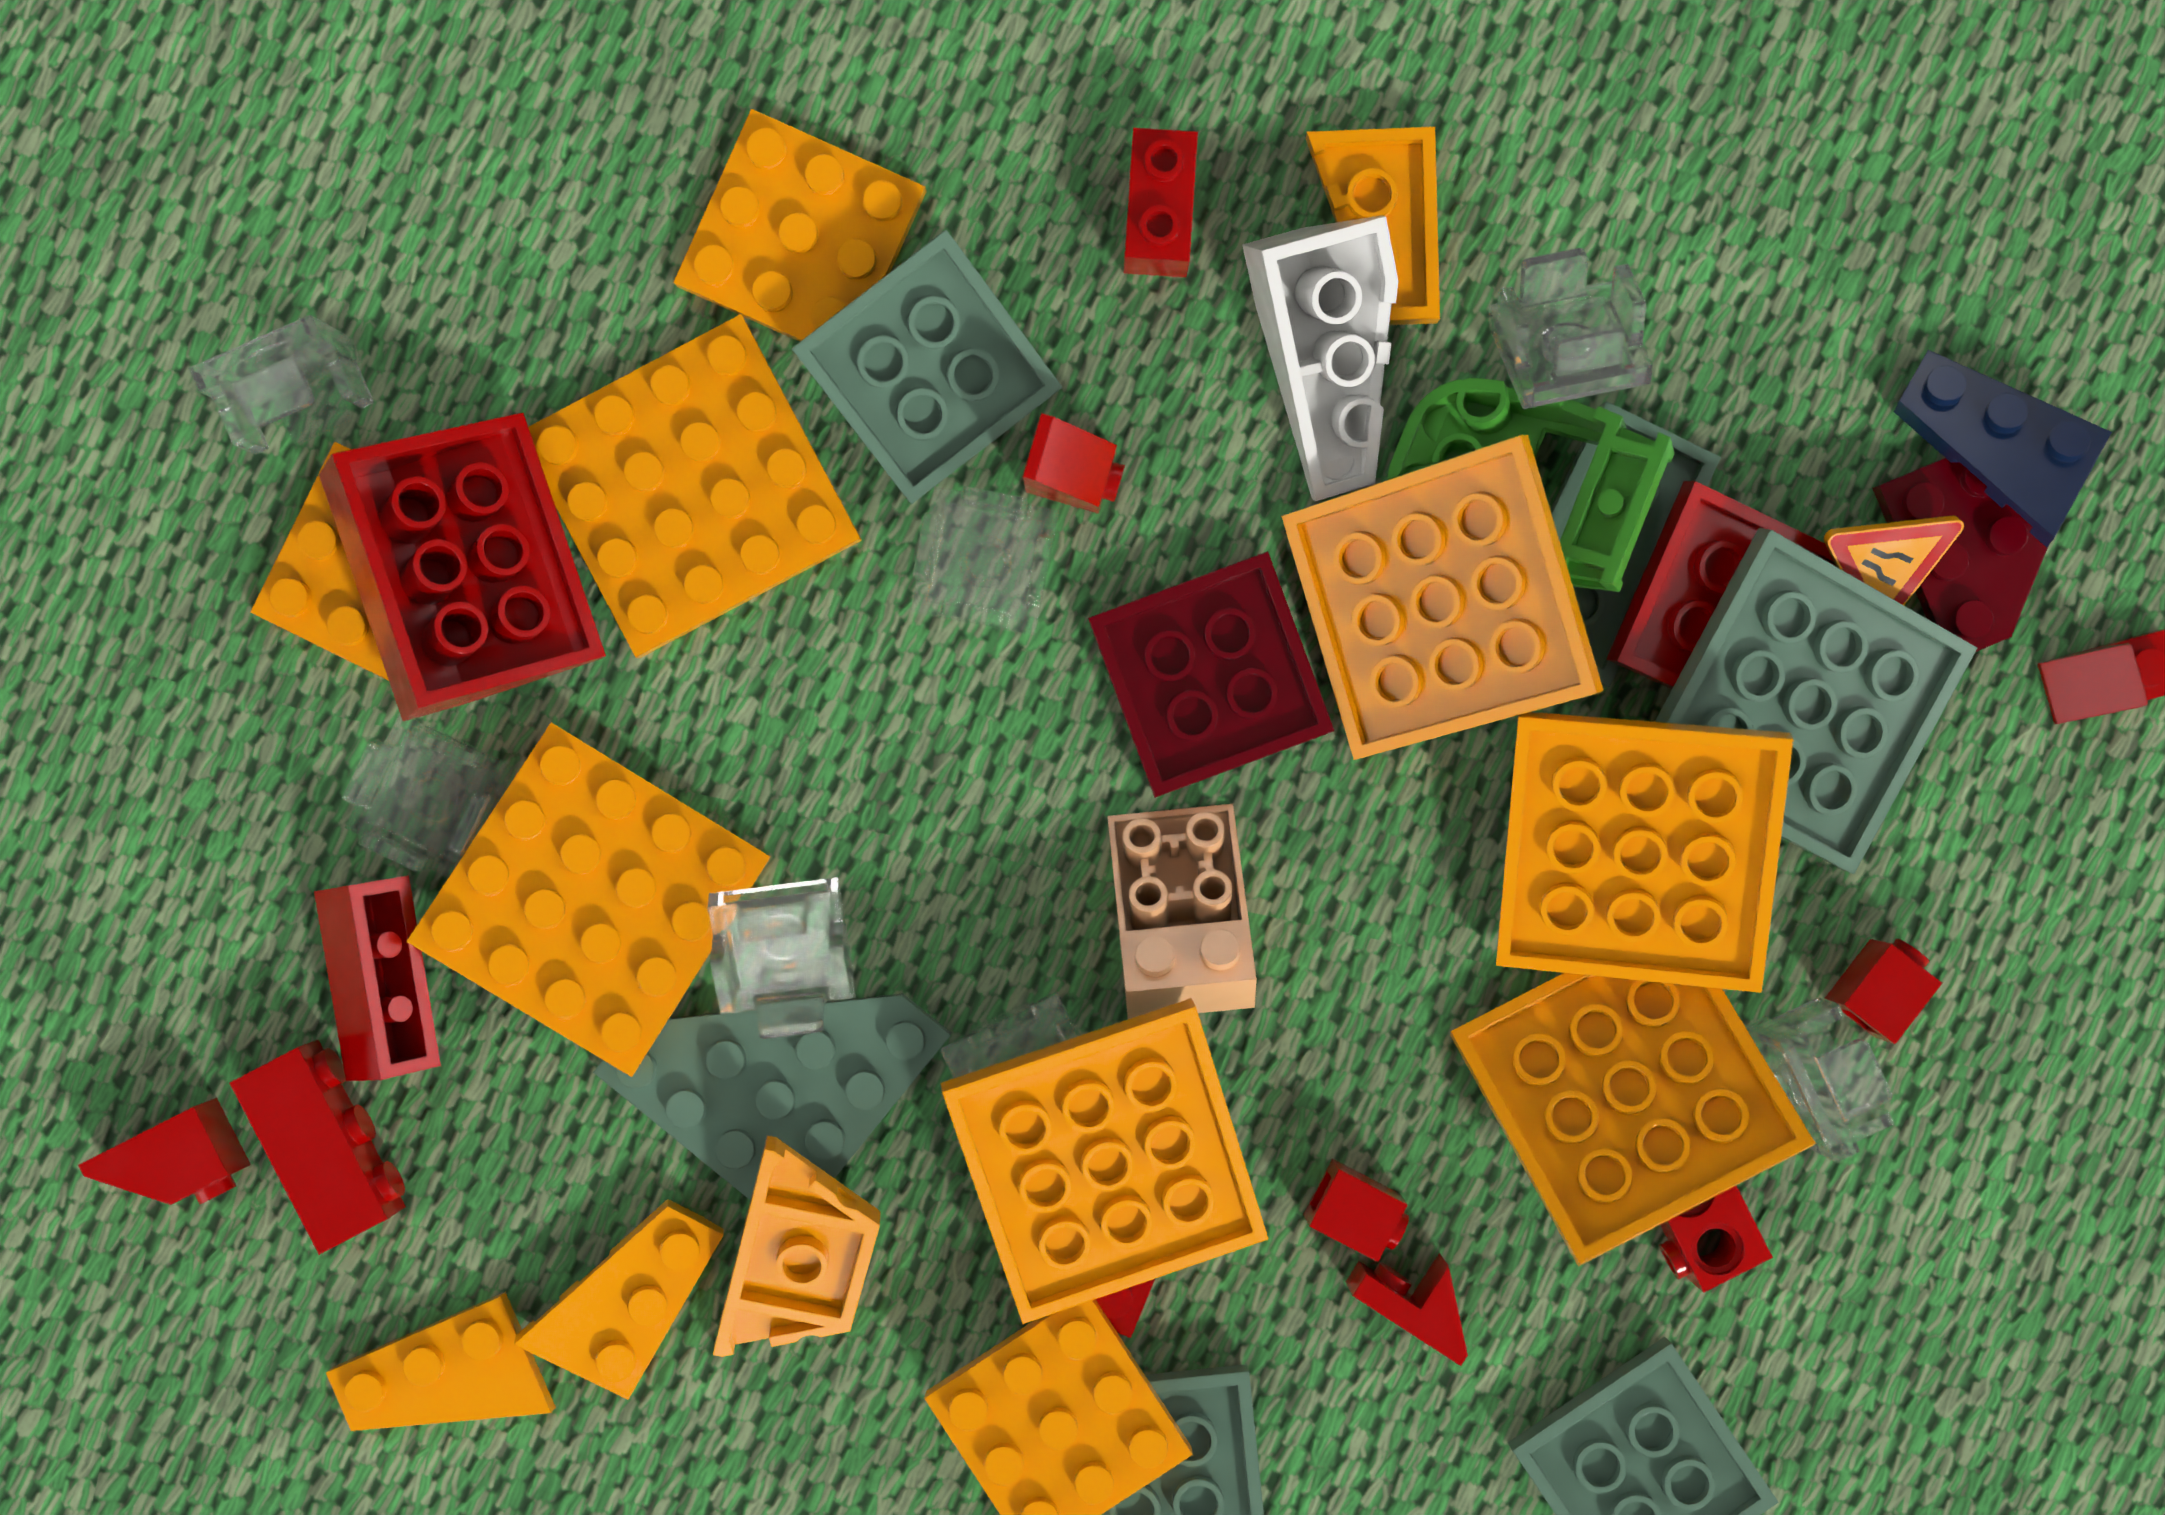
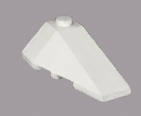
[1242,215,1398,501]

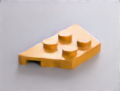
[713,1135,881,1357]

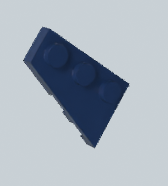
[1894,350,2112,547]

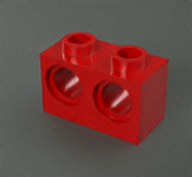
[1123,128,1198,277]
[1659,1185,1773,1293]

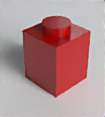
[1824,938,1942,1044]
[1303,1158,1409,1262]

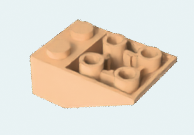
[1108,804,1257,1019]

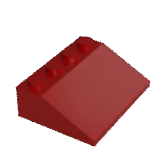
[319,413,606,721]

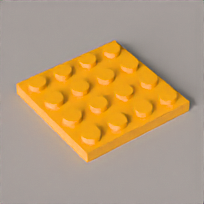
[529,314,862,659]
[1281,435,1604,760]
[1496,712,1793,993]
[406,722,771,1077]
[1450,973,1816,1267]
[941,998,1269,1324]

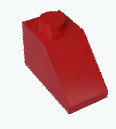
[1023,413,1125,514]
[78,1097,251,1205]

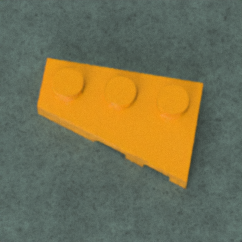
[1305,127,1440,325]
[514,1199,724,1400]
[326,1292,556,1431]

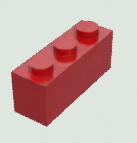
[314,875,441,1081]
[229,1039,406,1255]

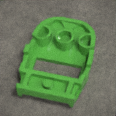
[1387,378,1674,592]

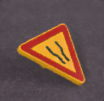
[1824,516,1964,605]

